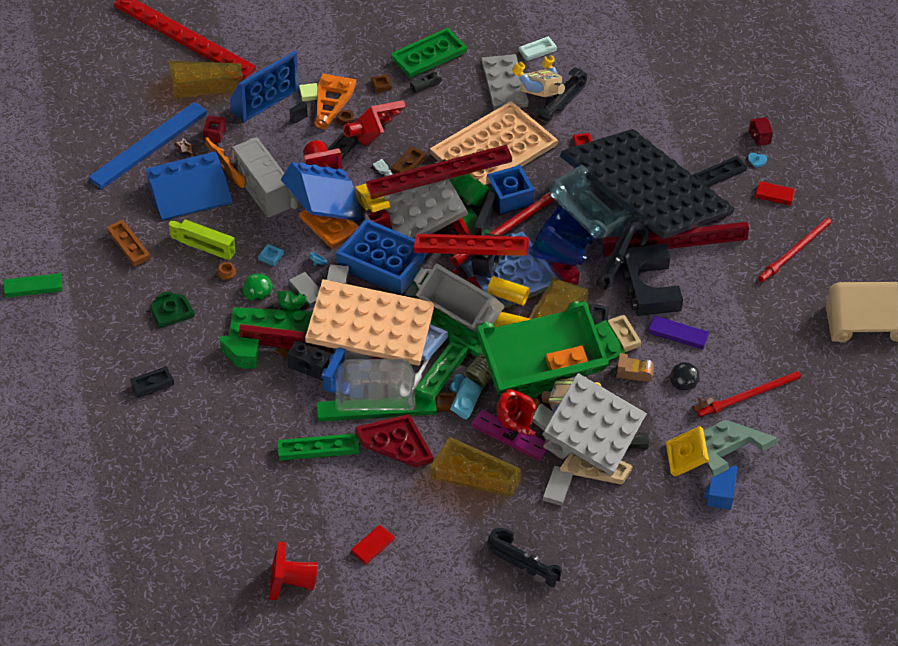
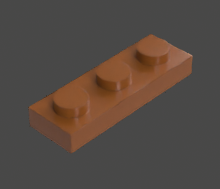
[107,220,150,267]

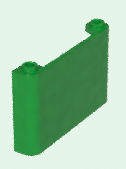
[476,301,609,396]

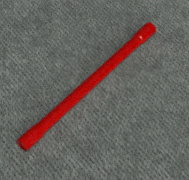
[450,189,559,267]

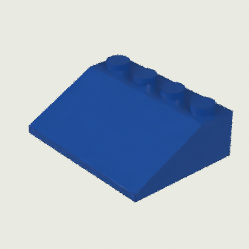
[230,51,299,122]
[145,151,233,221]
[280,162,362,221]
[336,219,427,295]

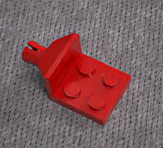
[343,100,406,146]

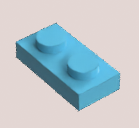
[450,377,482,420]

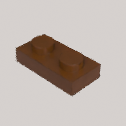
[391,146,427,174]

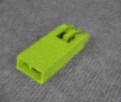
[169,220,235,260]

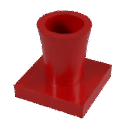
[303,140,342,170]
[269,542,318,600]

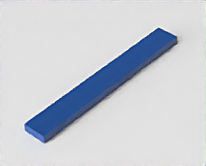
[89,102,207,189]

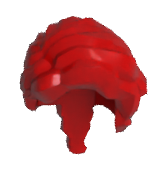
[497,389,536,436]

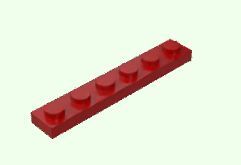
[413,234,529,256]

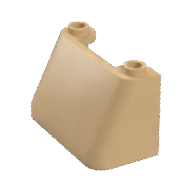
[825,282,898,342]

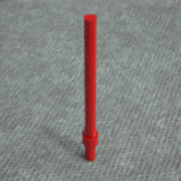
[758,218,831,282]
[697,371,801,417]

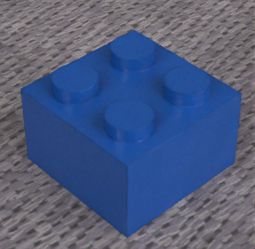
[486,165,535,214]

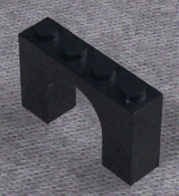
[620,244,683,316]

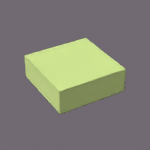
[299,83,318,102]

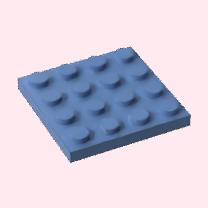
[460,231,560,309]

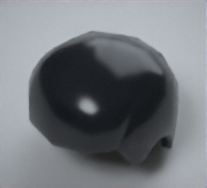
[670,362,700,390]

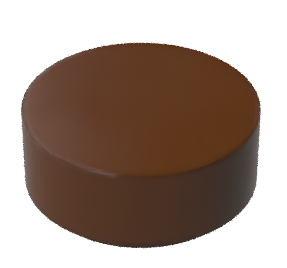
[337,110,354,126]

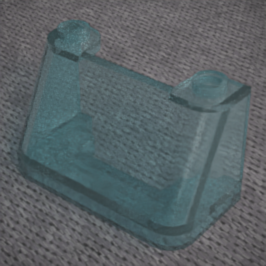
[550,165,633,239]

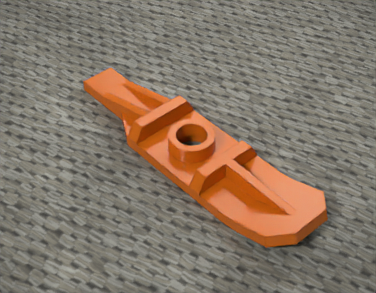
[205,137,246,188]

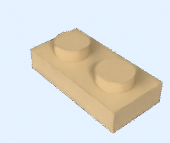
[608,315,641,352]

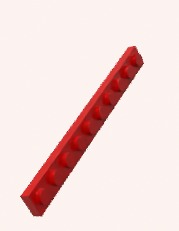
[114,0,256,79]

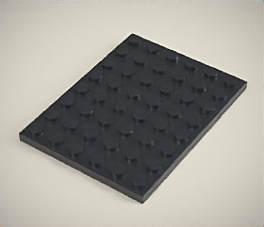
[560,129,735,239]

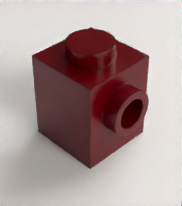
[551,258,580,291]

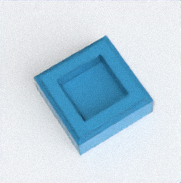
[258,244,284,266]

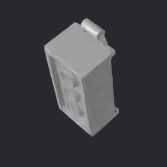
[232,137,298,217]
[413,263,505,333]

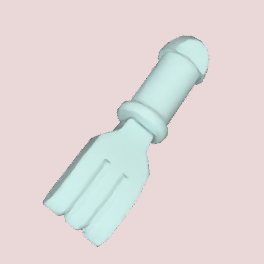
[373,159,393,176]

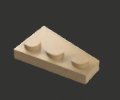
[560,452,632,485]

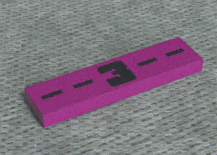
[472,410,548,461]

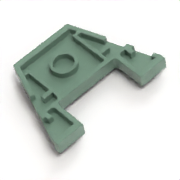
[703,420,777,477]

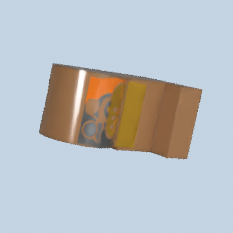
[616,353,654,382]

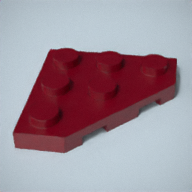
[354,414,434,467]

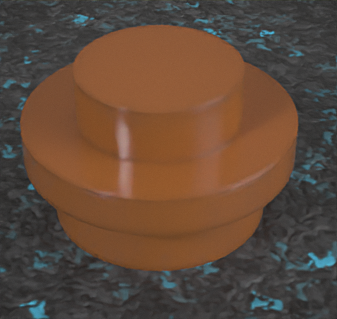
[217,262,236,280]

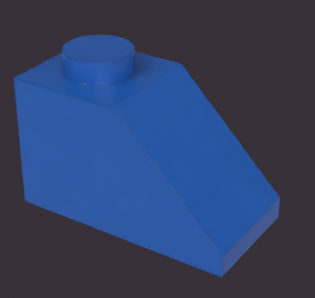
[704,466,737,510]

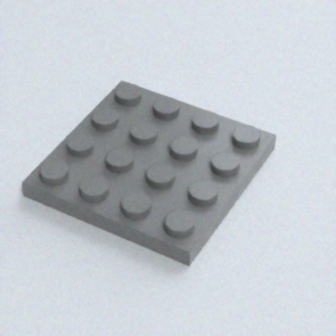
[383,161,468,238]
[542,373,647,476]

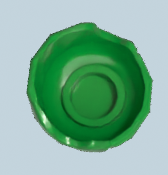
[242,273,273,301]
[277,291,307,310]

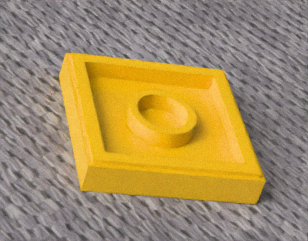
[665,426,709,476]

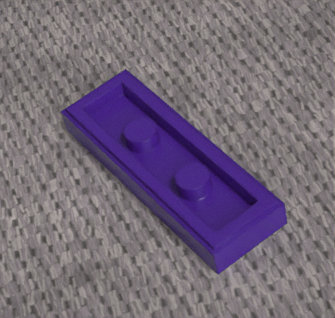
[648,316,709,349]

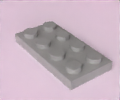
[482,54,529,110]

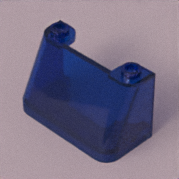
[528,202,597,267]

